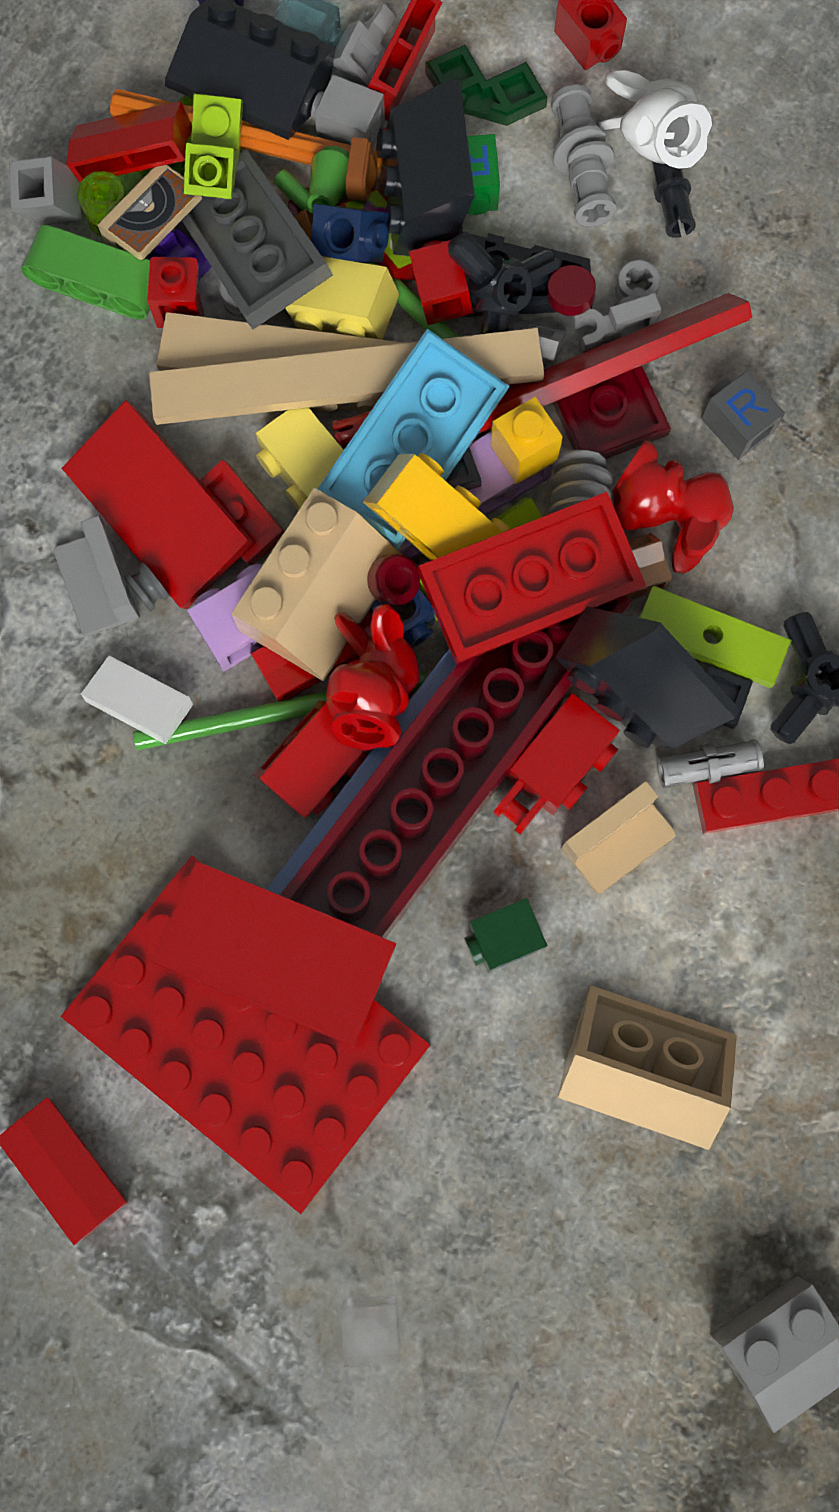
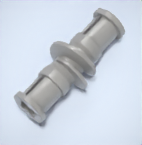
[551,84,617,227]

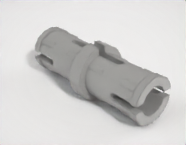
[657,739,764,789]

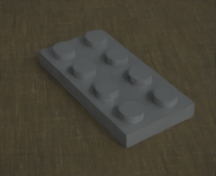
[182,149,333,330]

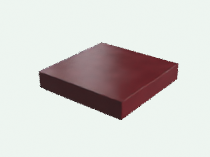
[552,365,671,459]

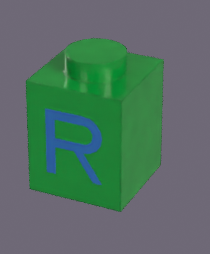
[467,134,500,216]

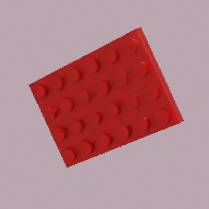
[60,855,430,1214]

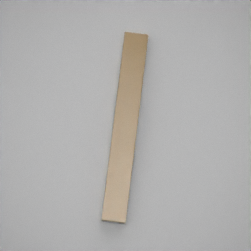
[149,328,544,425]

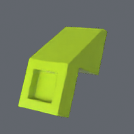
[184,94,243,199]

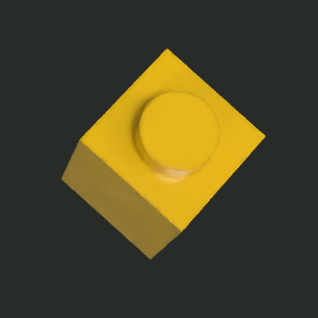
[490,396,563,484]

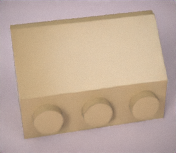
[231,488,402,681]
[557,985,737,1150]

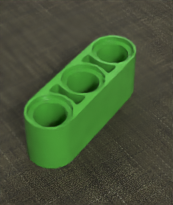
[21,225,150,320]

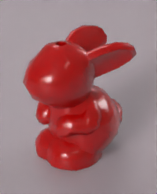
[612,440,734,574]
[326,604,420,750]

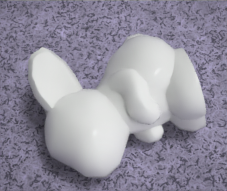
[598,70,712,168]

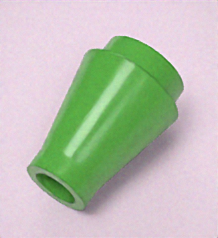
[307,146,350,213]

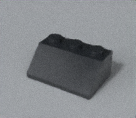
[165,0,336,140]
[376,79,475,256]
[555,607,740,749]

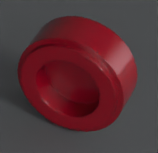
[547,265,596,316]
[367,554,420,605]

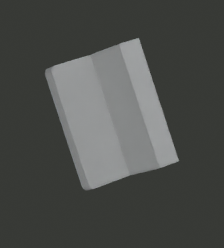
[54,515,139,636]

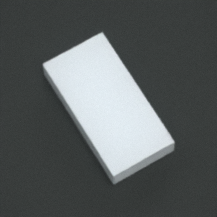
[81,656,193,744]

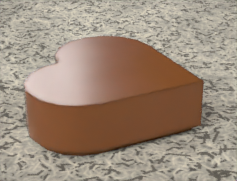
[346,137,378,201]

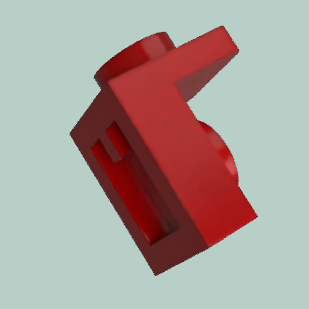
[147,257,204,328]

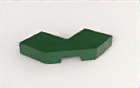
[425,45,548,126]

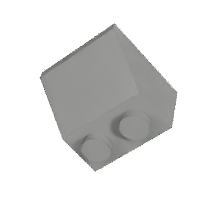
[710,1275,839,1433]

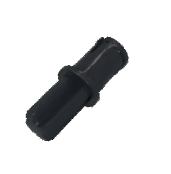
[652,161,696,238]

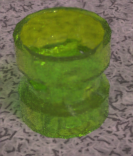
[77,171,126,238]

